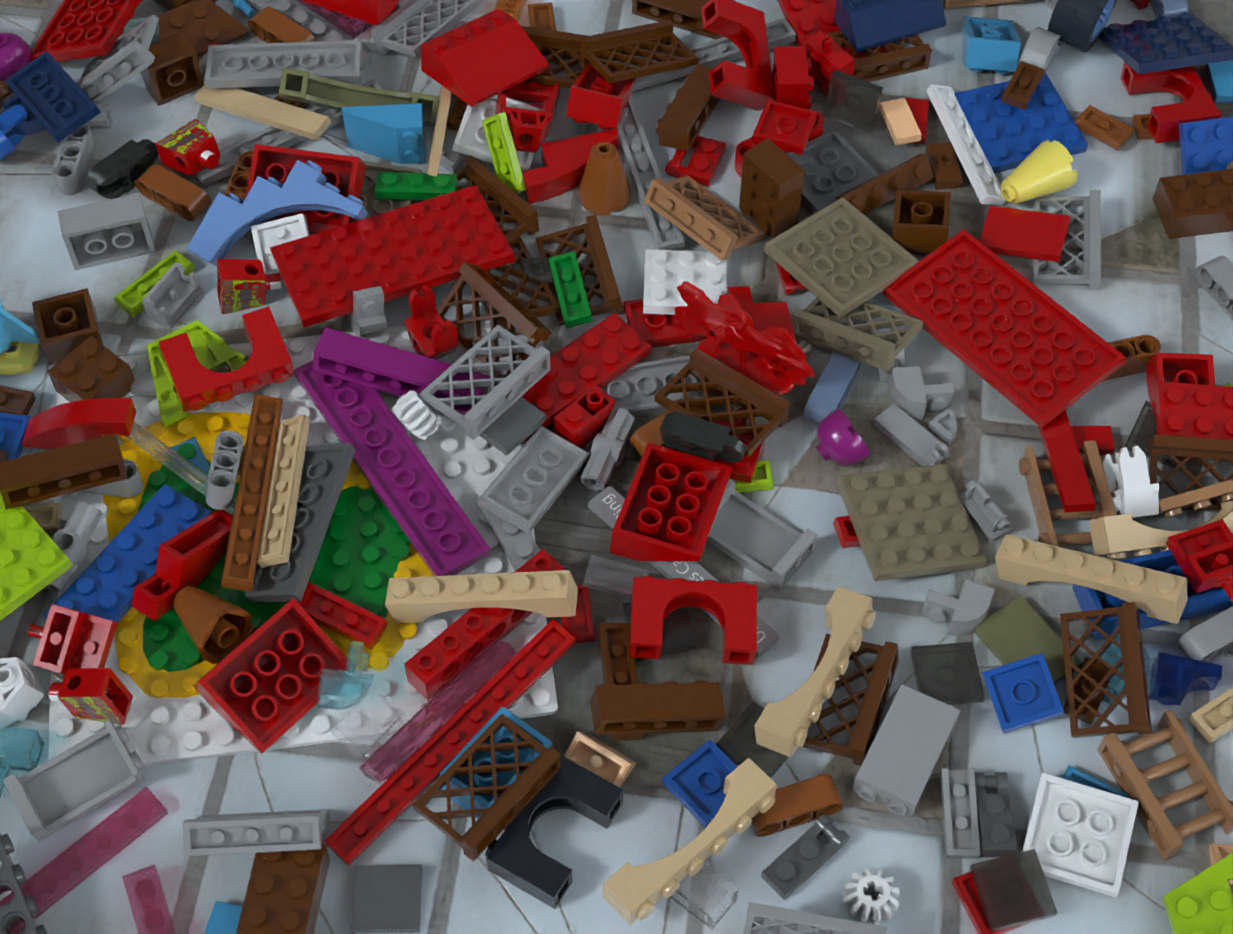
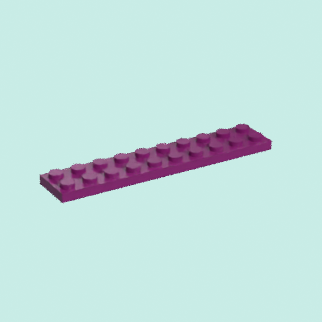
[293,360,491,576]

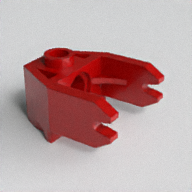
[495,93,553,152]
[404,285,459,360]

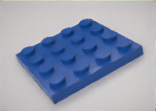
[954,73,1088,173]

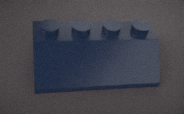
[834,0,946,52]

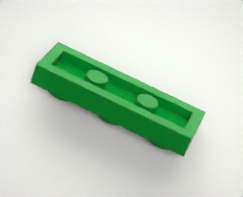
[374,172,458,200]
[548,251,593,329]

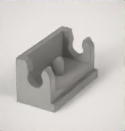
[142,262,204,329]

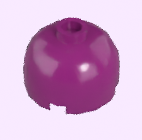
[0,32,31,81]
[816,408,871,467]

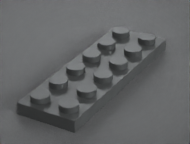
[245,443,356,602]

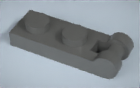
[974,772,1018,857]
[761,814,850,900]

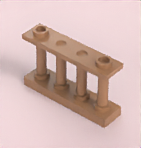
[1019,440,1117,557]
[1097,710,1233,861]

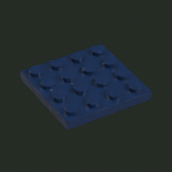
[1099,13,1233,74]

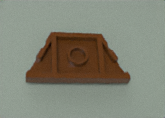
[159,0,249,57]

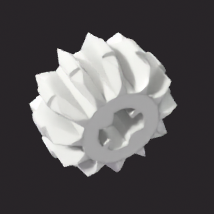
[393,390,442,440]
[843,867,900,925]

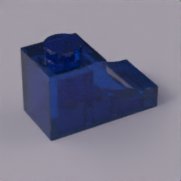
[1149,652,1223,706]

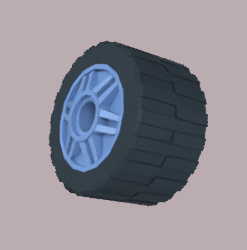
[1047,0,1117,52]

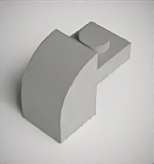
[1017,27,1061,73]
[347,286,387,336]
[888,366,954,420]
[921,579,995,636]

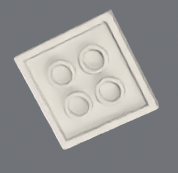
[452,94,540,172]
[643,249,727,315]
[1018,773,1139,897]

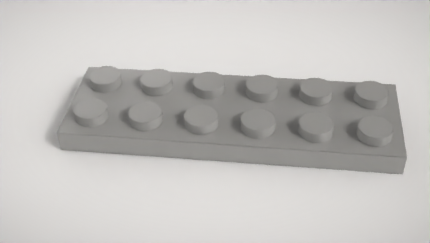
[204,40,362,89]

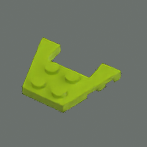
[147,320,248,428]
[1162,852,1233,934]

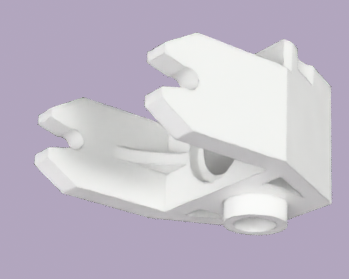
[1102,446,1159,519]
[0,657,44,730]

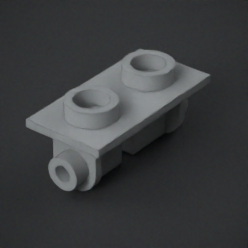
[959,479,1016,541]

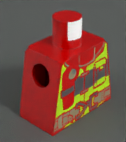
[155,119,221,176]
[217,259,282,314]
[49,668,133,725]

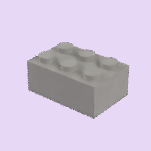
[57,193,156,270]

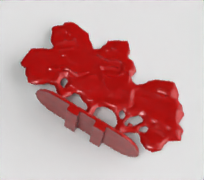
[675,281,815,396]

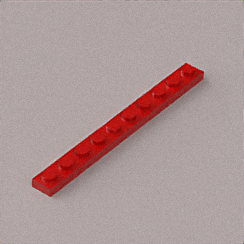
[324,619,576,866]

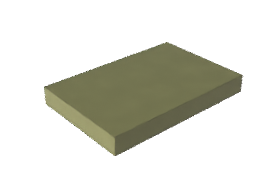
[973,596,1082,685]

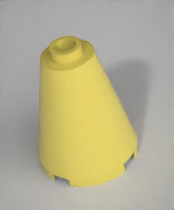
[1001,140,1077,204]

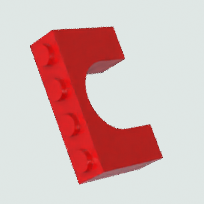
[701,0,775,111]
[1120,62,1222,144]
[159,306,294,412]
[629,576,757,665]

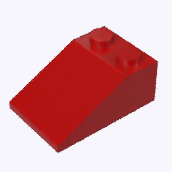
[566,64,636,130]
[1146,353,1215,421]

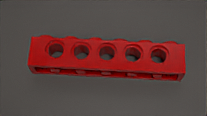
[404,549,564,701]

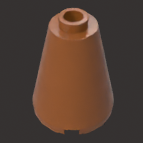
[578,142,631,216]
[173,586,254,664]

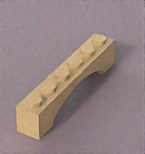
[1089,500,1233,560]
[995,534,1188,624]
[385,570,578,623]
[754,586,876,757]
[603,758,777,925]

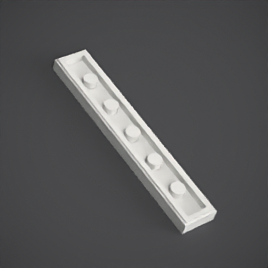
[926,84,1006,206]

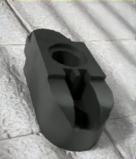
[87,139,159,199]
[660,412,746,463]

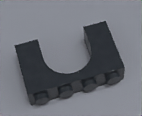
[485,755,623,909]

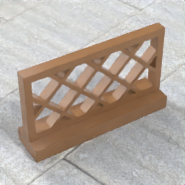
[644,176,766,261]

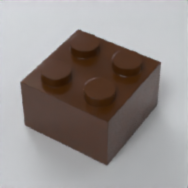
[141,31,204,106]
[892,190,951,252]
[32,288,104,365]
[48,336,135,402]

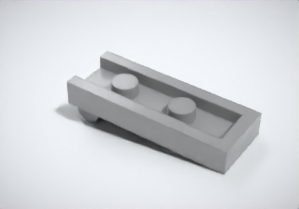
[873,403,951,466]
[940,768,981,858]

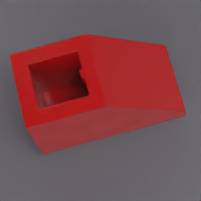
[554,384,616,448]

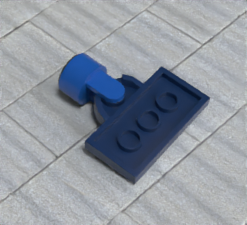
[0,51,101,161]

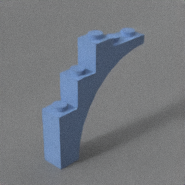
[187,160,368,267]

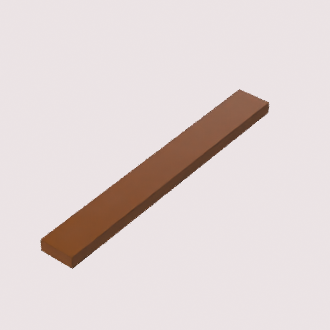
[221,394,283,592]

